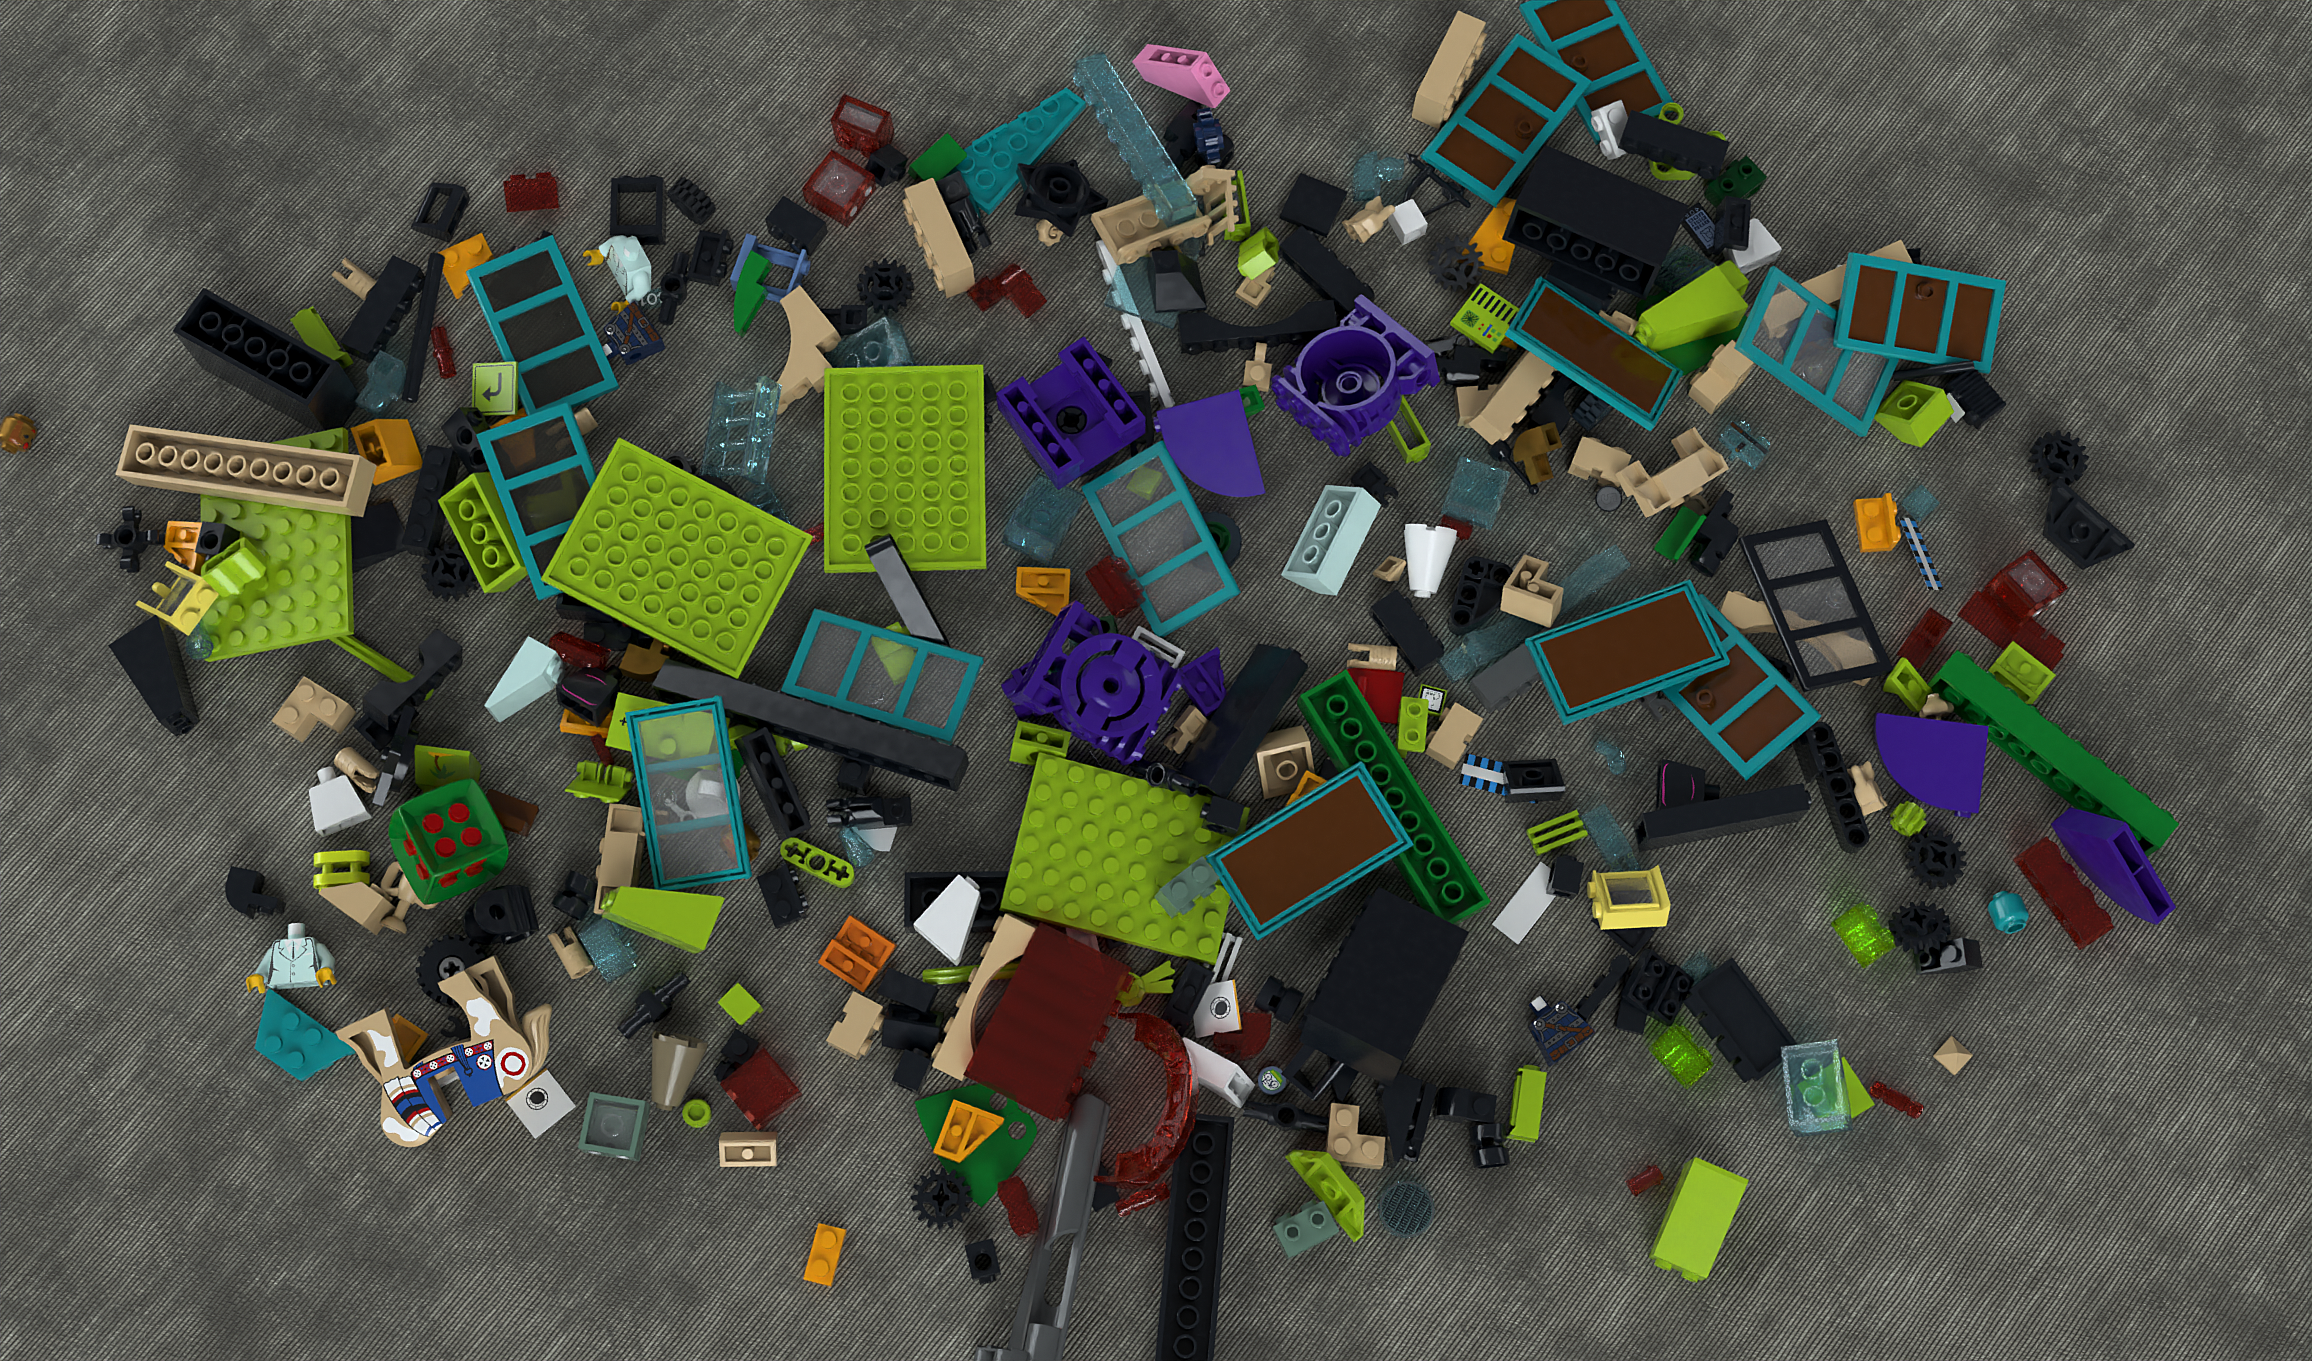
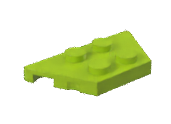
[1285,1149,1365,1243]

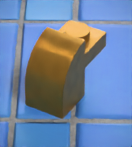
[1513,422,1563,485]
[619,638,673,682]

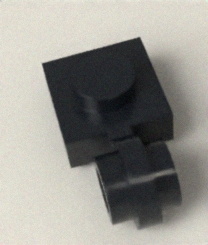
[1422,332,1474,357]
[713,1029,760,1083]

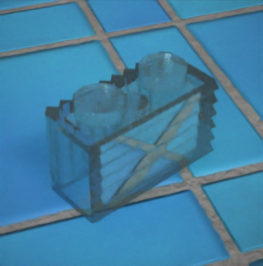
[577,918,638,984]

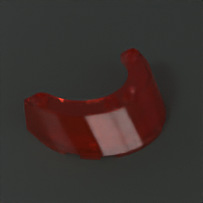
[1093,1013,1200,1190]

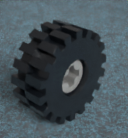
[416,934,489,1008]

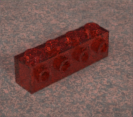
[2013,836,2114,950]

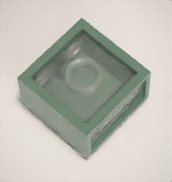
[578,1092,651,1161]

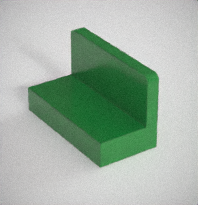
[908,133,967,184]
[1653,505,1707,565]

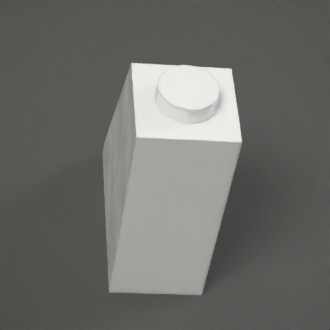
[913,874,981,966]
[1169,1037,1255,1108]

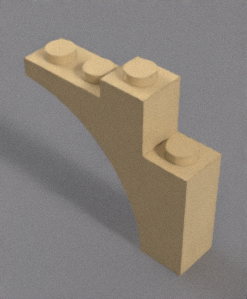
[758,285,842,418]

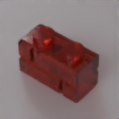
[1085,555,1146,618]

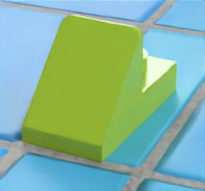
[1882,657,1933,712]

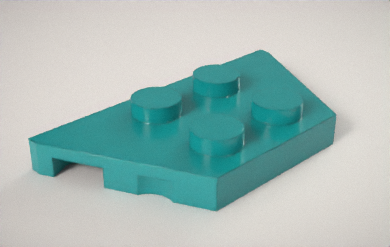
[254,988,356,1082]

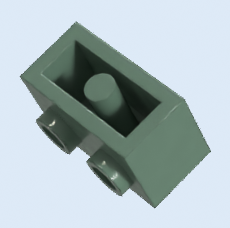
[1154,856,1220,918]
[1272,1199,1339,1260]

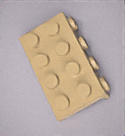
[1091,181,1211,266]

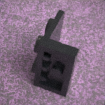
[1782,726,1825,784]

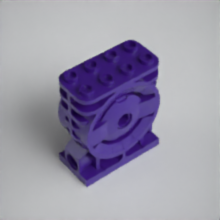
[1271,294,1440,457]
[1010,600,1185,766]

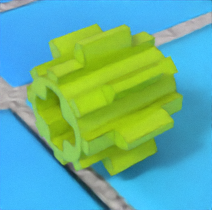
[1890,801,1927,837]

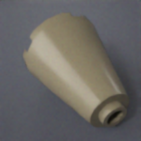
[651,1030,709,1111]

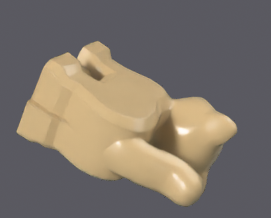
[1342,196,1395,243]
[1847,761,1888,816]

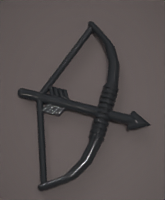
[1402,152,1471,217]

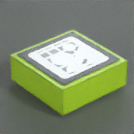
[1418,684,1448,718]

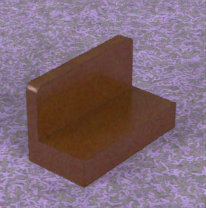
[486,789,539,838]

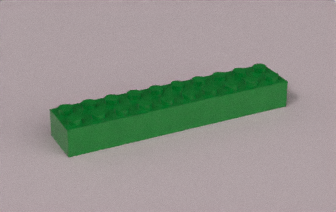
[1927,650,2179,857]
[1296,670,1491,925]

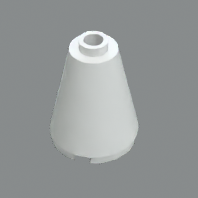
[1404,524,1457,598]

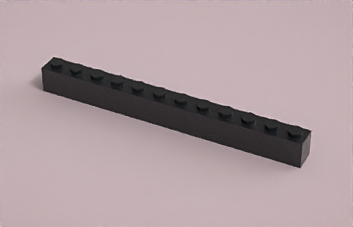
[652,658,969,792]

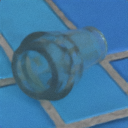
[185,619,214,660]
[838,827,875,869]

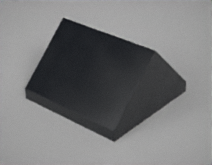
[1502,759,1565,803]

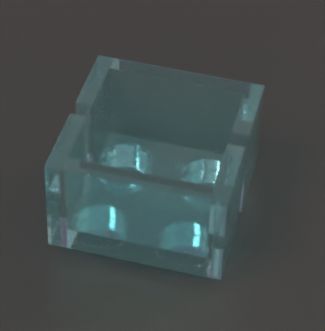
[1441,456,1511,530]

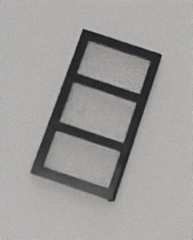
[1738,519,1893,692]

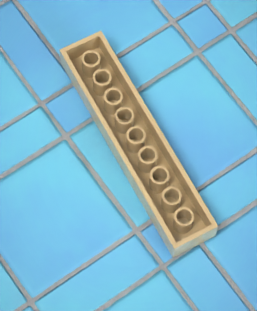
[115,424,377,517]

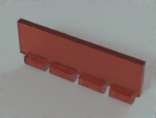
[1957,585,2066,671]

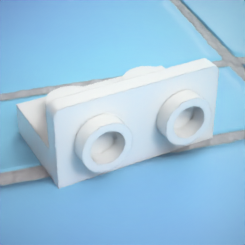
[1591,100,1628,160]

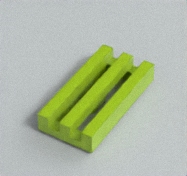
[1526,810,1588,856]

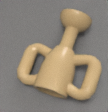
[380,861,439,934]

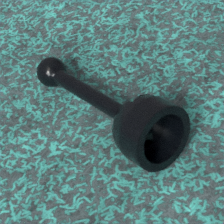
[1488,440,1539,495]

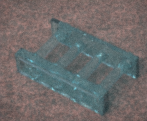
[700,376,782,485]

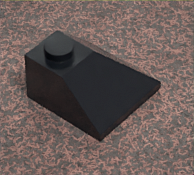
[1146,250,1207,313]

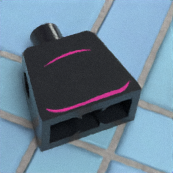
[556,665,623,728]
[1655,759,1720,811]

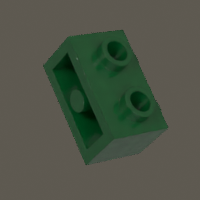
[1704,155,1767,208]

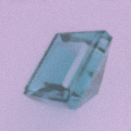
[1681,950,1717,984]

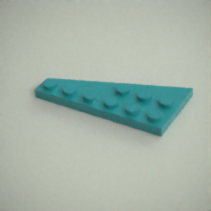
[945,88,1086,215]

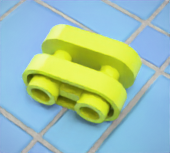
[313,850,370,892]

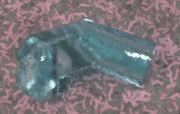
[1594,739,1626,775]

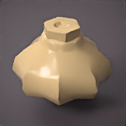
[1036,219,1063,246]
[1919,693,1954,720]

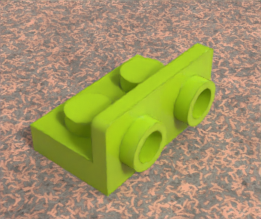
[1395,697,1429,758]

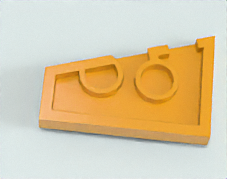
[1457,197,1517,275]

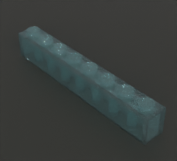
[1073,52,1198,228]

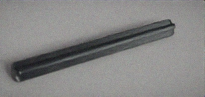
[402,253,445,403]

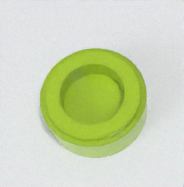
[682,1099,712,1128]

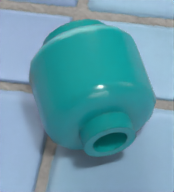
[1987,891,2029,934]

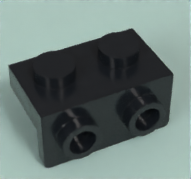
[687,229,734,287]

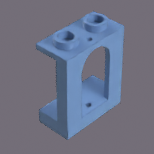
[730,234,811,303]

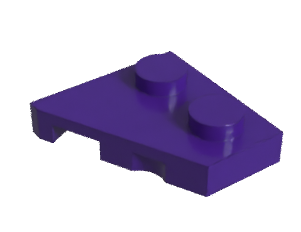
[1180,647,1227,718]

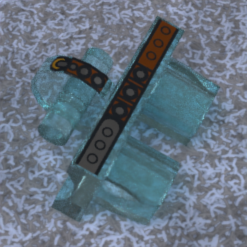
[1718,420,1770,470]

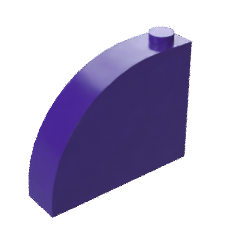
[1153,389,1266,497]
[1873,713,1989,818]
[2051,807,2176,925]

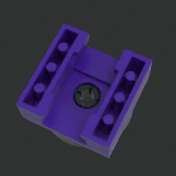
[996,337,1146,490]

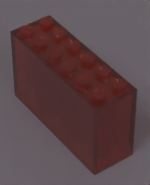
[963,922,1136,1123]

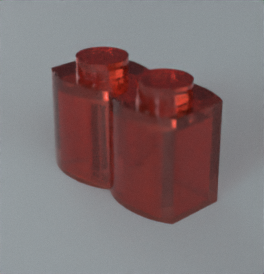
[998,1175,1039,1240]

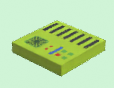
[1450,283,1519,354]

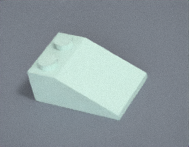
[484,636,566,722]

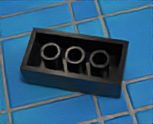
[904,871,1017,933]

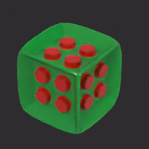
[388,778,509,905]

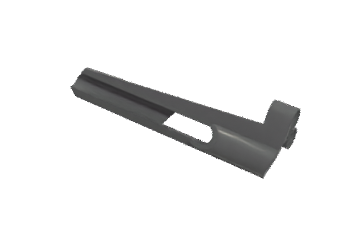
[973,1094,1111,1361]

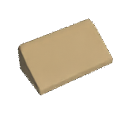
[719,1132,778,1167]

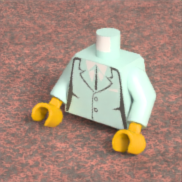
[583,235,651,316]
[246,923,337,993]

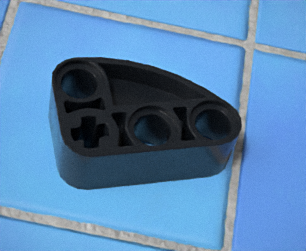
[1448,556,1513,636]

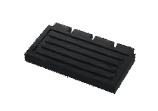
[1682,957,1800,1083]

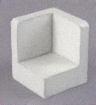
[1388,199,1428,245]

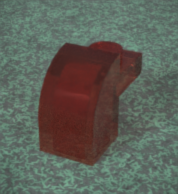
[1895,607,1953,669]
[1212,1012,1272,1061]

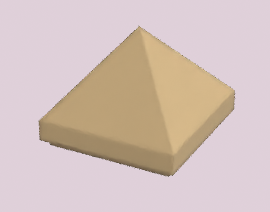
[1372,556,1406,581]
[1933,1036,1973,1075]

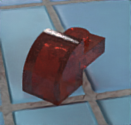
[991,263,1047,319]

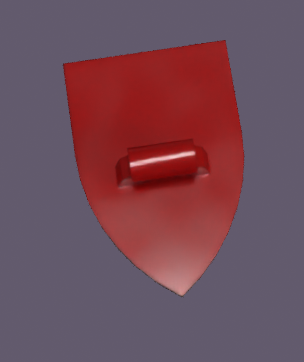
[1327,668,1405,725]

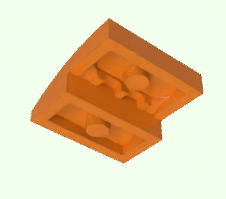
[818,915,897,993]

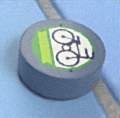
[1258,1066,1286,1096]

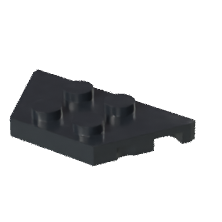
[2042,478,2135,570]

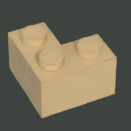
[1688,340,1754,415]
[1500,554,1564,628]
[271,676,357,743]
[1325,1103,1385,1170]

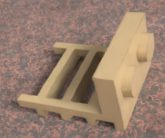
[1180,165,1239,246]

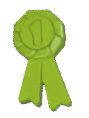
[1112,961,1175,1007]

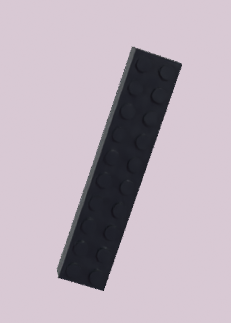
[1155,1112,1235,1361]

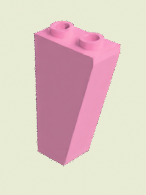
[1132,44,1231,108]

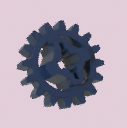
[1193,107,1224,165]

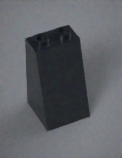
[108,615,200,737]

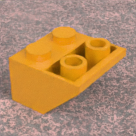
[350,419,423,485]

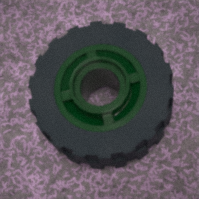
[1183,511,1242,573]

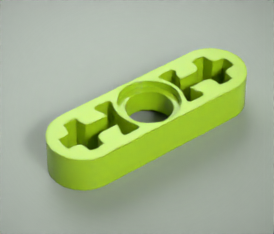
[780,838,855,888]

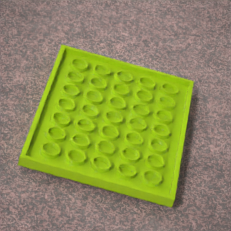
[824,365,987,573]
[200,427,354,662]
[541,437,813,680]
[999,752,1250,966]

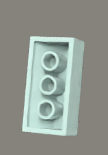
[1281,485,1381,596]

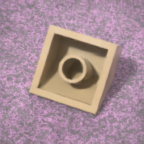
[1253,725,1315,799]
[318,882,396,935]

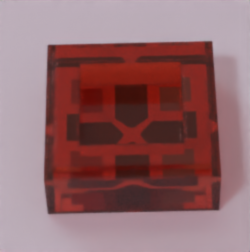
[966,276,1003,313]
[590,733,615,768]

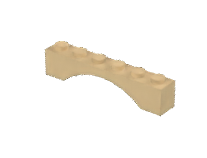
[1719,591,1875,686]
[931,913,1039,1081]

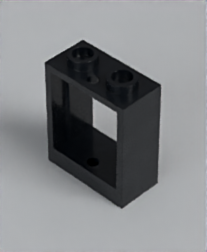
[610,175,667,245]

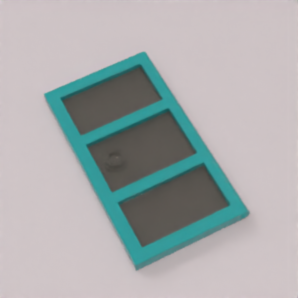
[466,235,620,416]
[476,402,597,601]

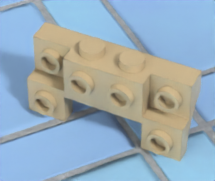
[1615,427,1729,518]
[594,803,670,915]

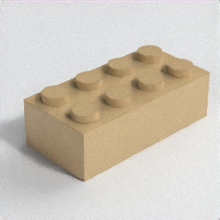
[1412,11,1487,129]
[902,178,975,298]

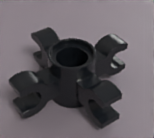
[96,506,166,573]

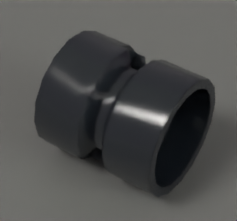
[551,870,598,921]
[1253,975,1305,1025]
[1469,1123,1510,1169]

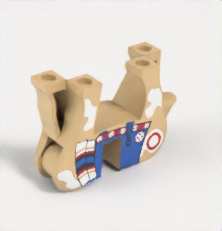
[336,955,552,1147]

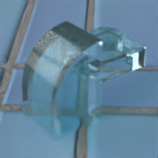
[1352,151,1404,201]
[355,350,406,417]

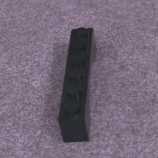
[1178,299,1337,355]

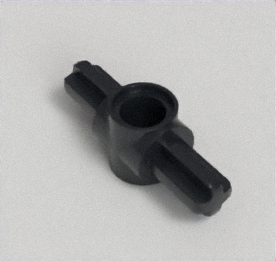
[658,252,690,326]

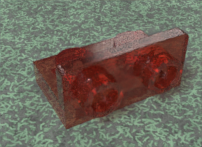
[503,172,560,212]
[548,631,611,671]

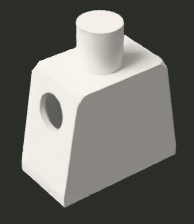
[1722,218,1782,274]
[309,767,373,837]

